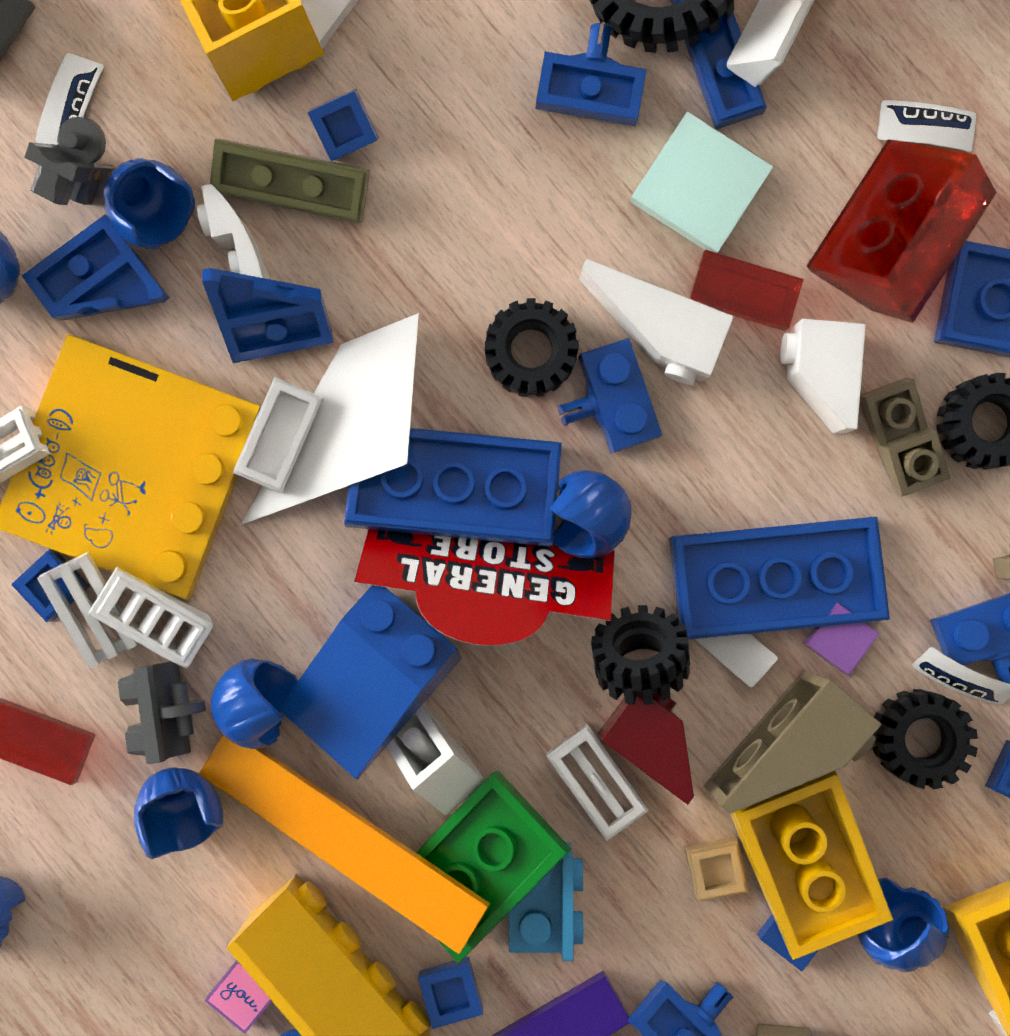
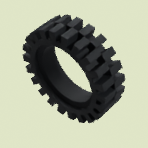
[590,0,735,53]

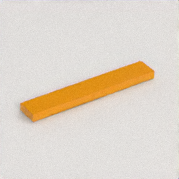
[199,735,491,954]

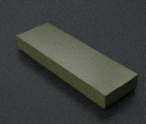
[210,138,370,223]

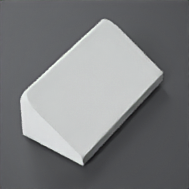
[726,0,814,87]

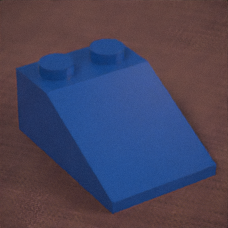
[278,585,462,780]

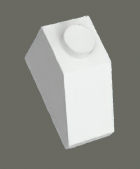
[780,318,866,434]
[386,702,485,816]

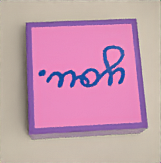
[205,960,271,1034]

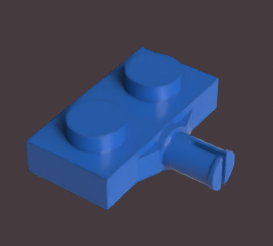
[535,23,647,127]
[558,338,662,454]
[930,593,1010,684]
[627,979,734,1036]

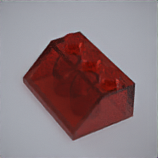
[806,139,997,323]

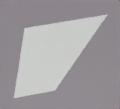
[241,313,419,525]

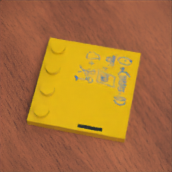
[0,334,261,600]

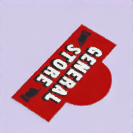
[354,529,615,646]

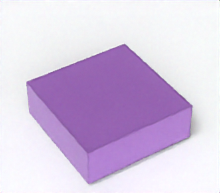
[803,603,879,675]

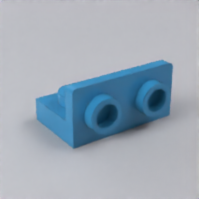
[509,842,584,961]

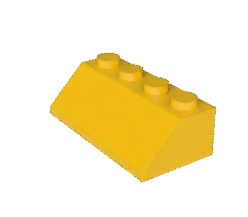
[226,874,431,1036]

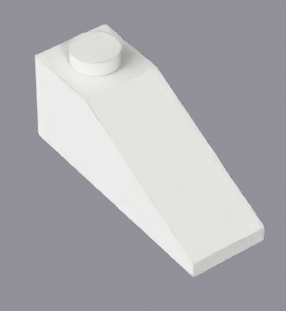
[579,259,734,385]

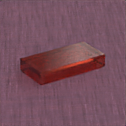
[689,250,804,331]
[0,698,96,785]

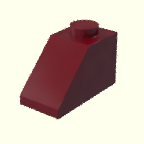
[598,694,694,805]

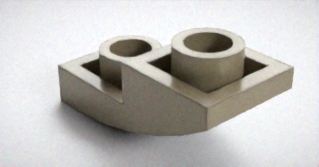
[860,378,951,497]

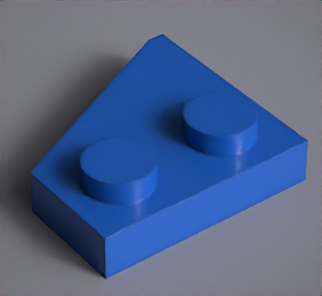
[22,214,170,321]
[202,268,334,363]

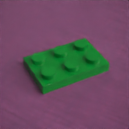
[416,770,572,964]

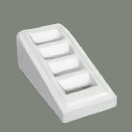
[89,567,213,669]

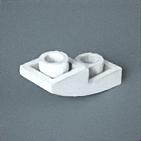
[197,184,270,279]

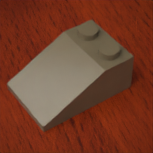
[704,670,882,814]

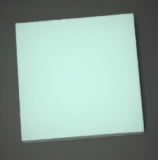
[630,112,773,256]

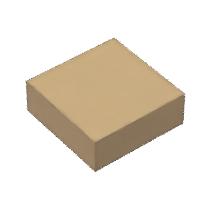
[684,836,748,902]

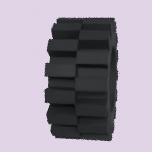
[485,298,579,397]
[936,373,1010,470]
[591,605,690,705]
[872,689,978,789]

